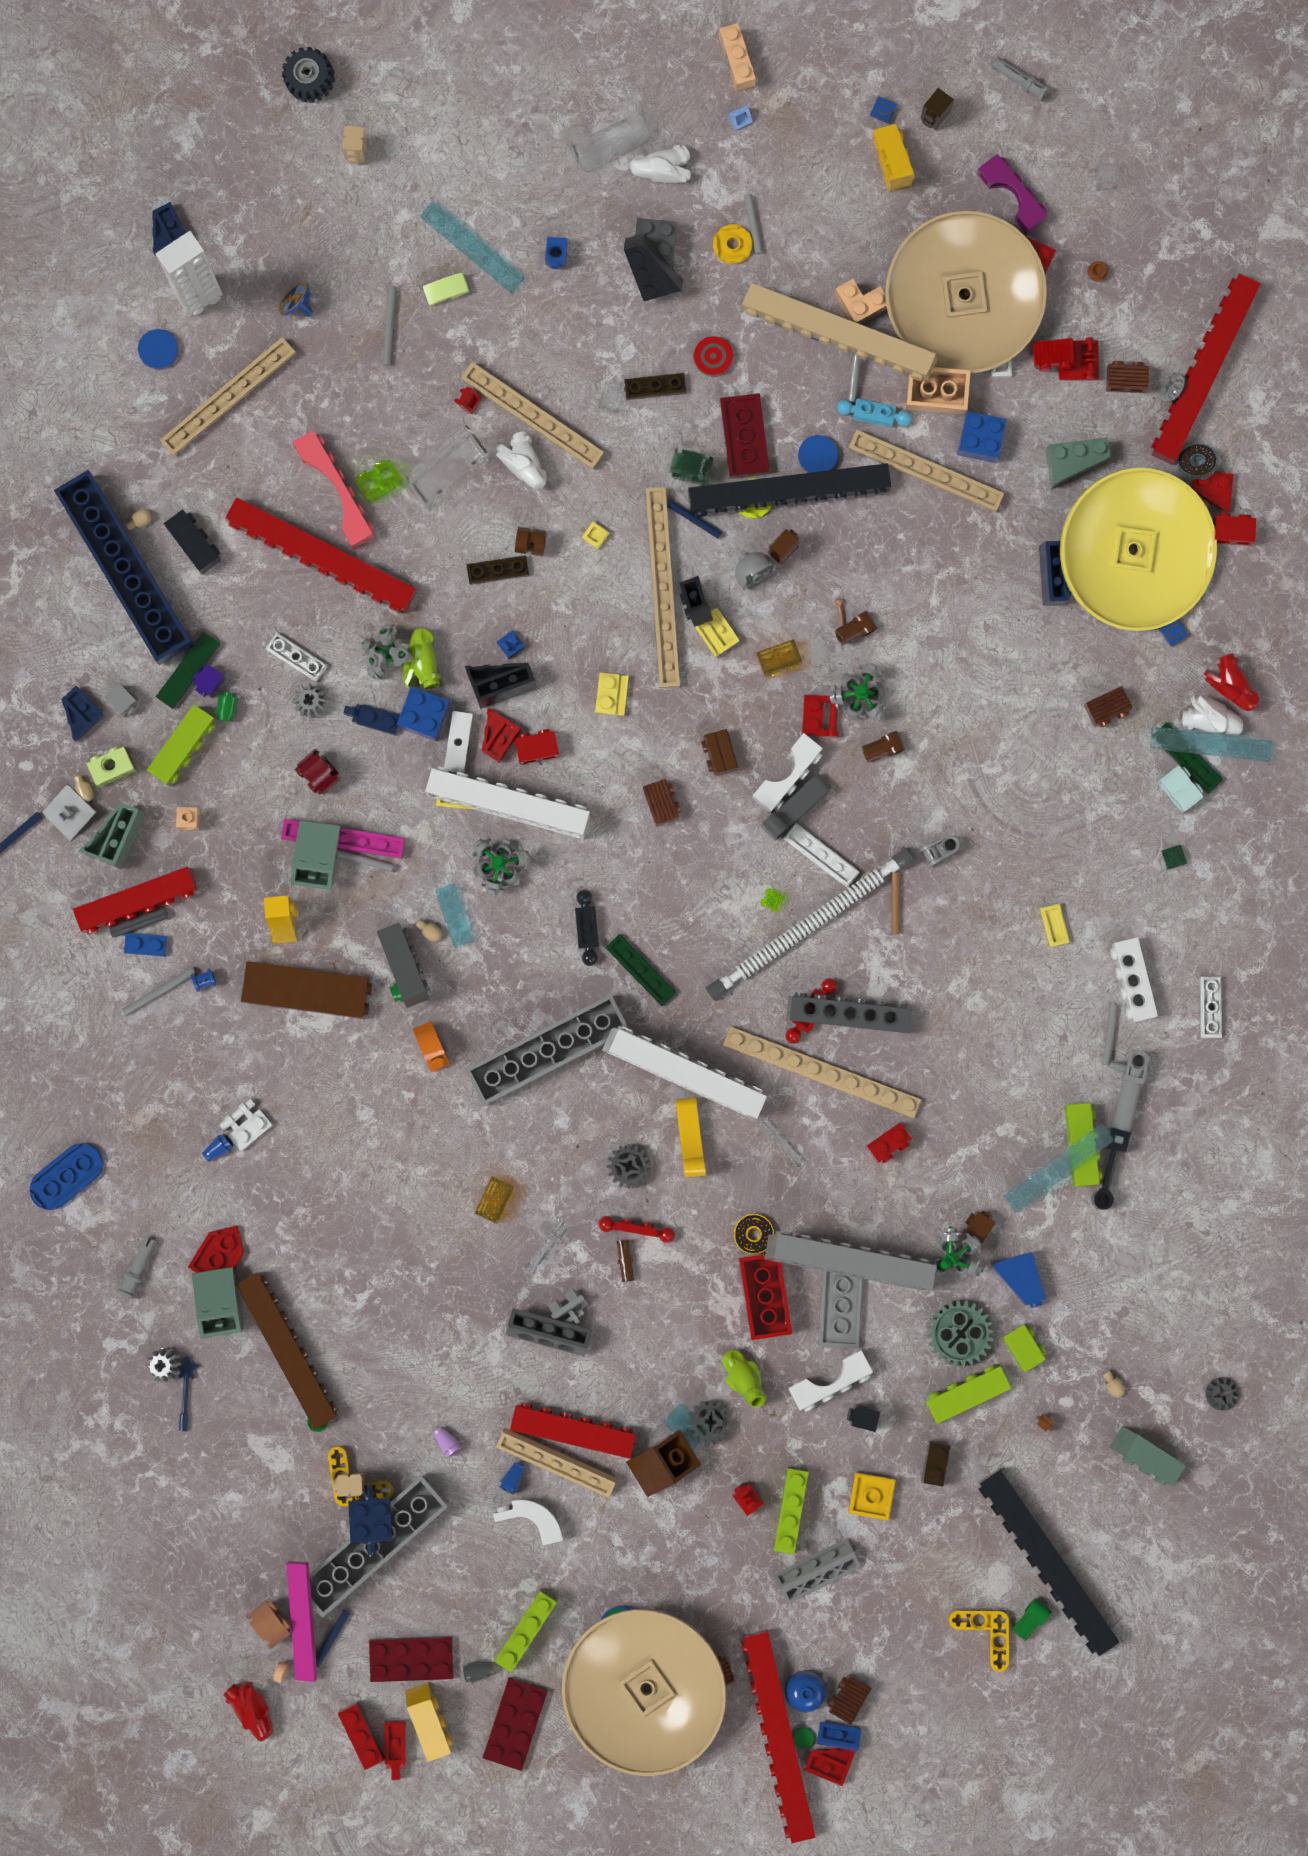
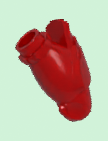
[1204,653,1259,711]
[223,1681,273,1742]

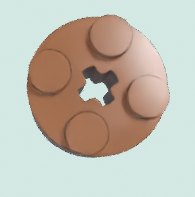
[246,1600,291,1649]

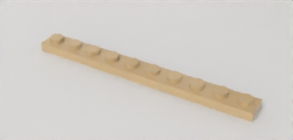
[645,487,680,688]
[723,1026,921,1119]

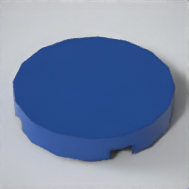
[138,329,179,370]
[798,435,838,473]

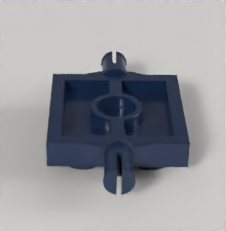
[348,1485,392,1557]

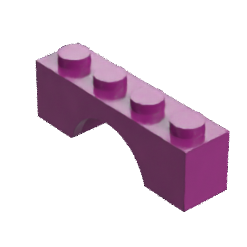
[977,154,1047,235]

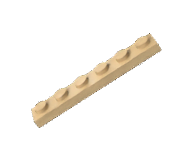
[496,1428,618,1498]

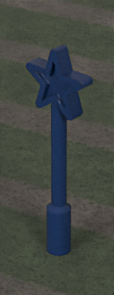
[178,1357,199,1431]

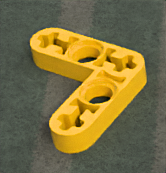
[328,1446,394,1506]
[948,1610,1009,1672]

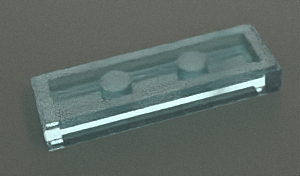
[435,884,474,948]

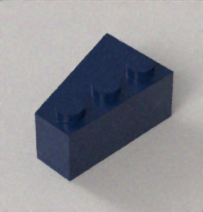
[1039,541,1071,606]

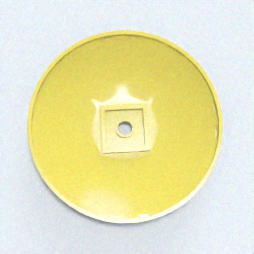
[1060,468,1217,631]

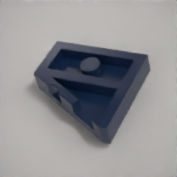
[152,202,186,256]
[61,686,105,742]

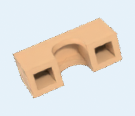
[719,23,756,92]

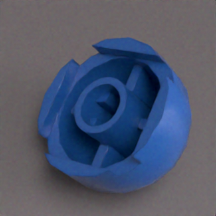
[785,1670,827,1713]

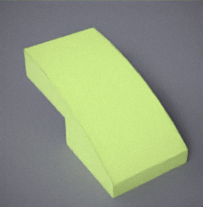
[423,273,470,306]

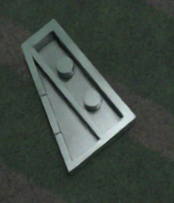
[1045,437,1111,489]
[79,802,146,870]
[1109,1426,1186,1486]

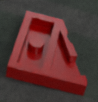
[1191,471,1234,513]
[481,708,522,763]
[803,1748,856,1787]

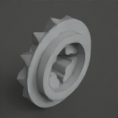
[1159,372,1185,403]

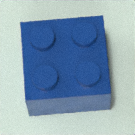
[957,411,1007,463]
[397,687,450,741]

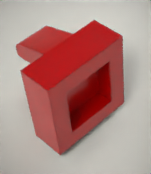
[454,386,482,415]

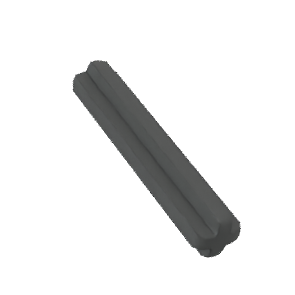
[109,908,168,938]

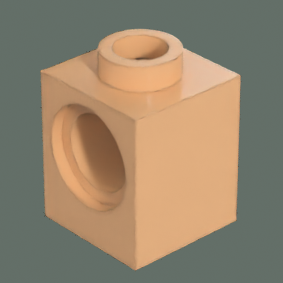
[176,807,200,831]

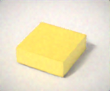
[581,521,610,550]

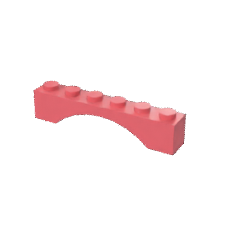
[292,431,375,549]

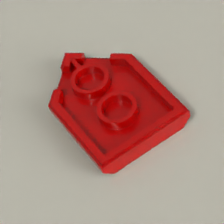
[188,1225,244,1273]

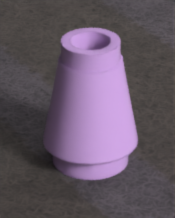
[433,1426,461,1458]

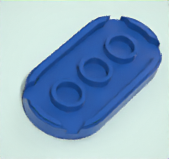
[30,1143,103,1210]

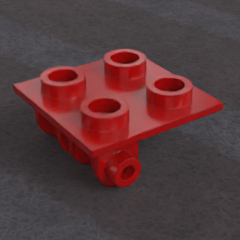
[1059,337,1099,380]

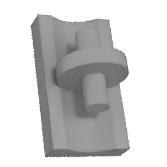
[549,1289,589,1325]

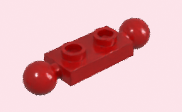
[785,978,837,1044]
[598,1216,675,1243]

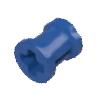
[191,968,217,992]

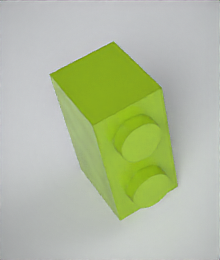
[1002,1324,1046,1373]

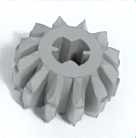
[292,683,327,719]
[146,1348,182,1383]

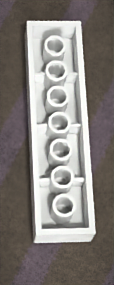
[156,231,223,317]
[425,767,590,840]
[602,1026,767,1119]

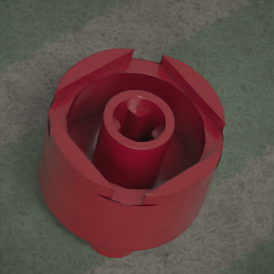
[295,748,342,795]

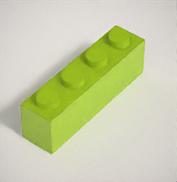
[147,704,216,786]
[1064,1103,1102,1187]
[925,1364,1011,1424]
[773,1467,809,1555]
[494,1589,558,1673]

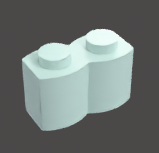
[1157,765,1203,813]

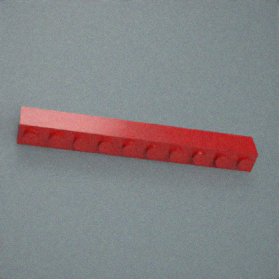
[1150,273,1261,465]
[225,497,416,613]
[741,1630,816,1844]

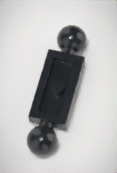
[575,889,599,966]

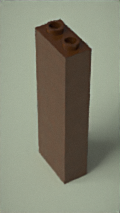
[241,961,372,1020]

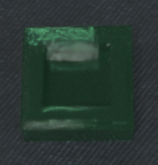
[1161,845,1187,870]

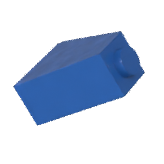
[991,1252,1046,1308]

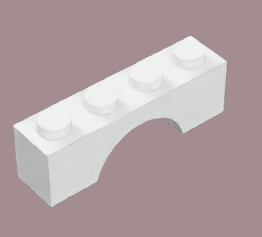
[752,733,823,813]
[788,1350,873,1412]

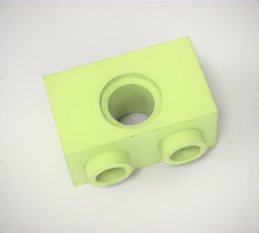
[86,746,136,788]

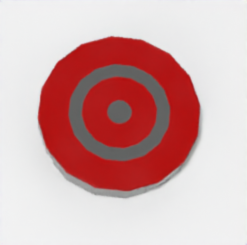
[693,336,733,377]

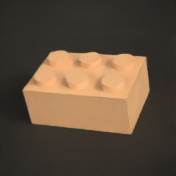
[905,367,971,415]

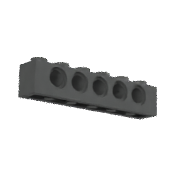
[786,992,913,1034]

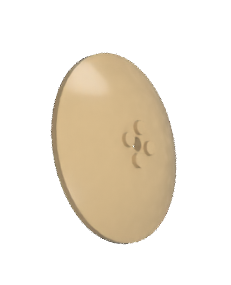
[885,211,1047,374]
[562,1609,727,1776]

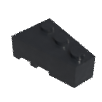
[624,233,683,302]
[465,662,537,709]

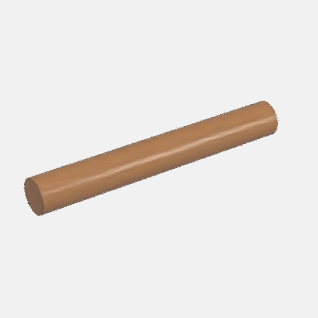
[891,873,900,934]

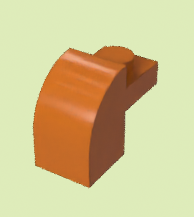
[413,1021,450,1072]

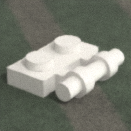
[219,1099,273,1152]

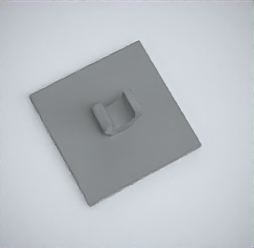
[42,784,96,841]

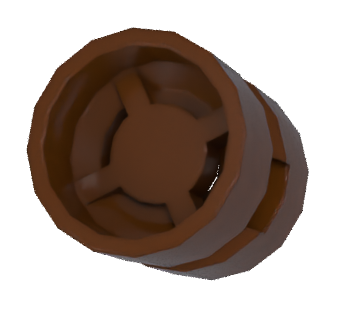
[515,526,547,557]

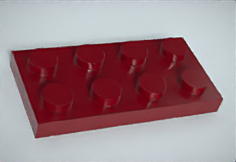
[720,393,770,478]
[369,1636,454,1682]
[482,1677,548,1771]

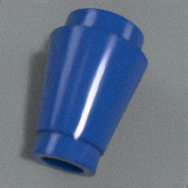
[202,1133,234,1162]
[499,1462,525,1495]

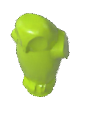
[403,627,441,690]
[722,1349,768,1407]

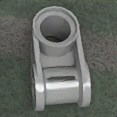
[919,835,960,868]

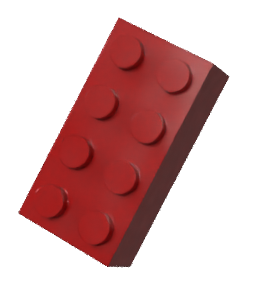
[738,1254,792,1340]

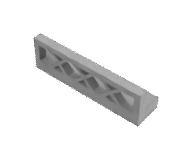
[773,1538,861,1604]

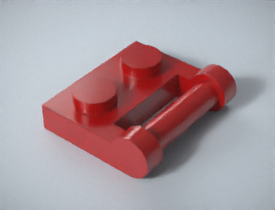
[802,695,839,738]

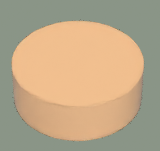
[273,1661,289,1684]

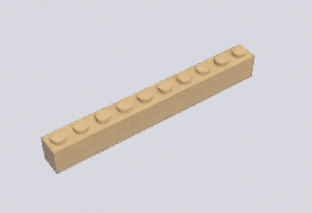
[742,283,937,381]

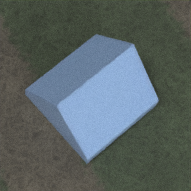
[728,105,753,130]

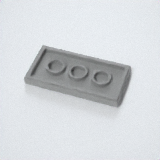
[818,1271,863,1348]

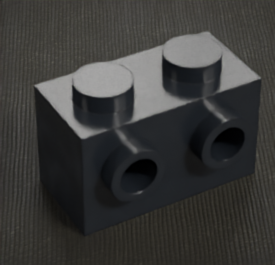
[679,576,713,627]

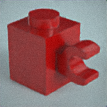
[732,1483,764,1516]

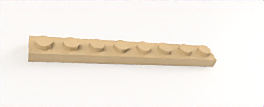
[160,337,296,457]
[461,362,604,470]
[848,429,1004,513]

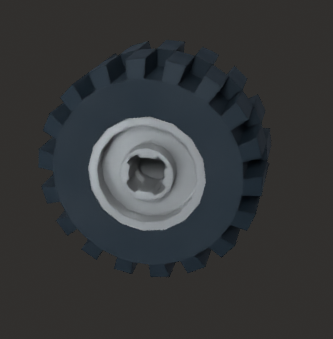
[282,47,335,103]

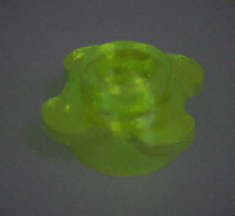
[760,888,784,912]

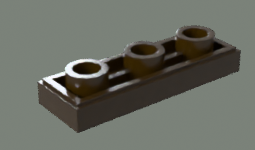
[624,373,686,400]
[466,555,529,585]

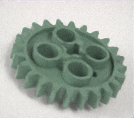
[927,1300,994,1367]

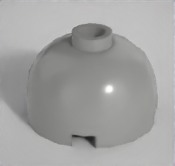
[735,552,776,591]

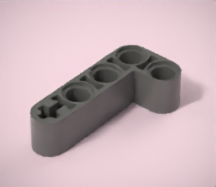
[761,773,832,841]

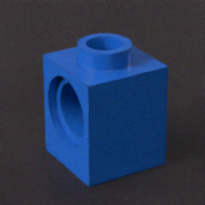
[545,237,568,269]

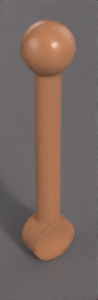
[835,598,844,627]

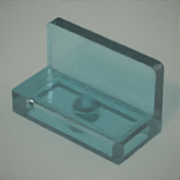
[663,1405,703,1450]

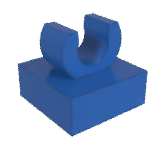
[497,630,525,659]

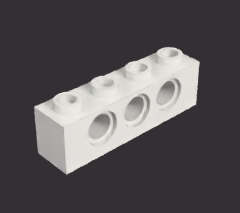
[1110,937,1158,1023]

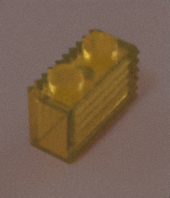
[756,639,802,679]
[474,1176,516,1224]

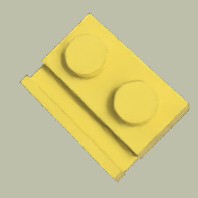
[693,608,740,658]
[595,672,629,716]

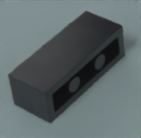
[163,509,221,575]

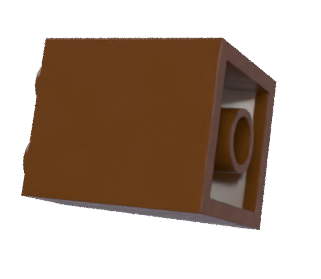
[626,1429,701,1497]

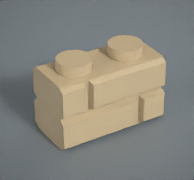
[342,125,367,164]
[333,1472,365,1497]

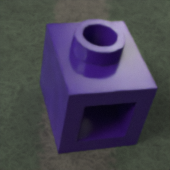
[193,664,226,698]

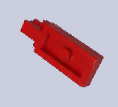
[384,1721,406,1780]

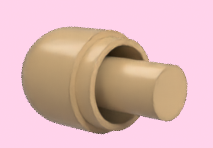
[125,509,152,531]
[74,775,94,803]
[416,919,443,942]
[1103,1370,1125,1398]

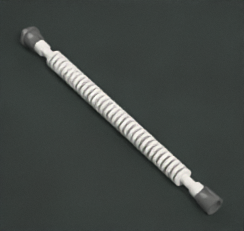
[705,846,916,1001]

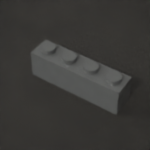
[377,923,431,1008]

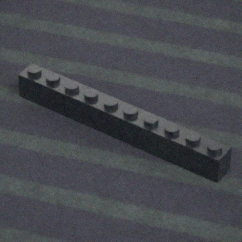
[687,463,891,517]
[978,1468,1119,1656]

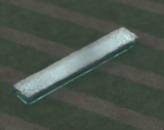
[420,201,524,293]
[1150,727,1272,762]
[1004,1123,1114,1213]

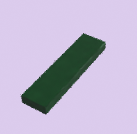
[156,632,220,709]
[1151,722,1223,794]
[605,934,676,1007]

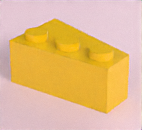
[872,124,915,192]
[264,896,299,944]
[405,1682,453,1762]

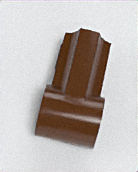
[834,611,878,646]
[862,731,905,763]

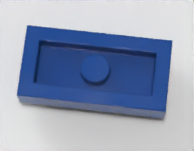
[124,933,167,957]
[817,1721,861,1751]

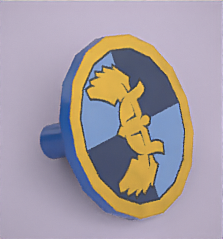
[278,282,313,316]

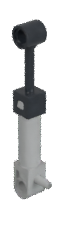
[1091,1051,1149,1210]

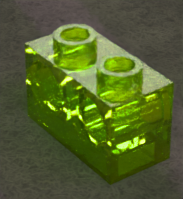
[355,459,403,505]

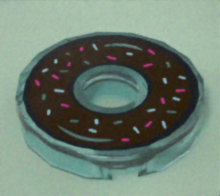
[1177,443,1218,480]

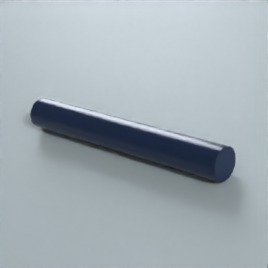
[667,500,722,539]
[0,812,43,853]
[316,1609,351,1668]

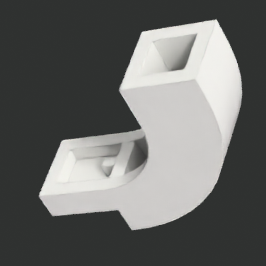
[493,1499,563,1545]

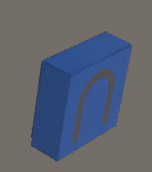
[870,96,896,124]
[1160,620,1188,647]

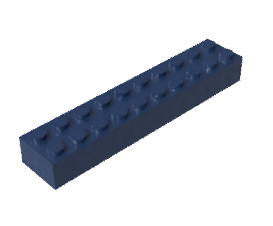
[54,470,194,666]

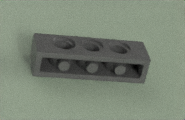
[505,1308,592,1357]

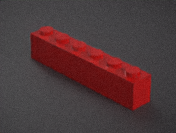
[73,866,198,935]
[510,1402,636,1459]

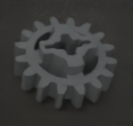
[607,1144,651,1189]
[686,1400,732,1446]

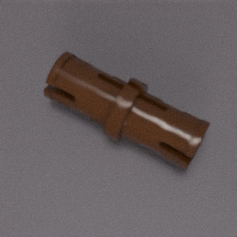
[616,1240,635,1282]

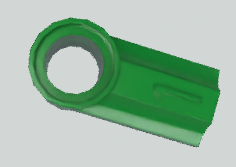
[1011,1598,1052,1642]

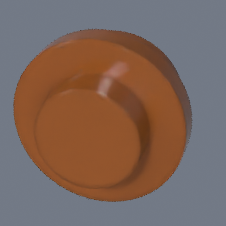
[1088,261,1108,282]
[1037,1413,1056,1432]

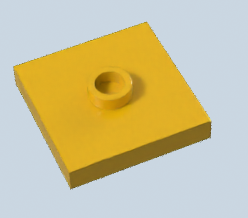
[848,1472,896,1521]

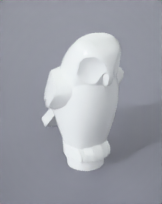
[630,145,691,183]
[496,432,547,489]
[1182,695,1243,735]

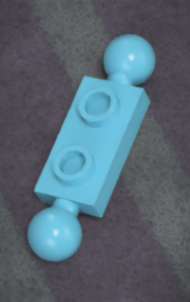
[837,399,912,427]

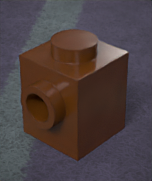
[963,1210,996,1243]

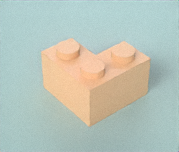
[834,279,887,325]

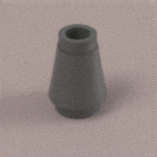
[463,1662,494,1684]

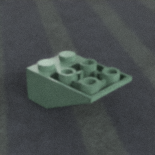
[290,819,341,890]
[192,1267,244,1339]

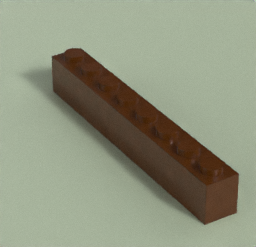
[235,1272,338,1430]

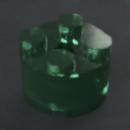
[669,448,714,486]

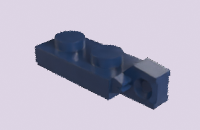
[343,704,400,736]

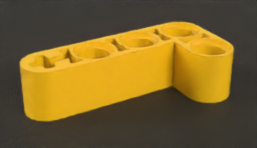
[675,1097,706,1179]

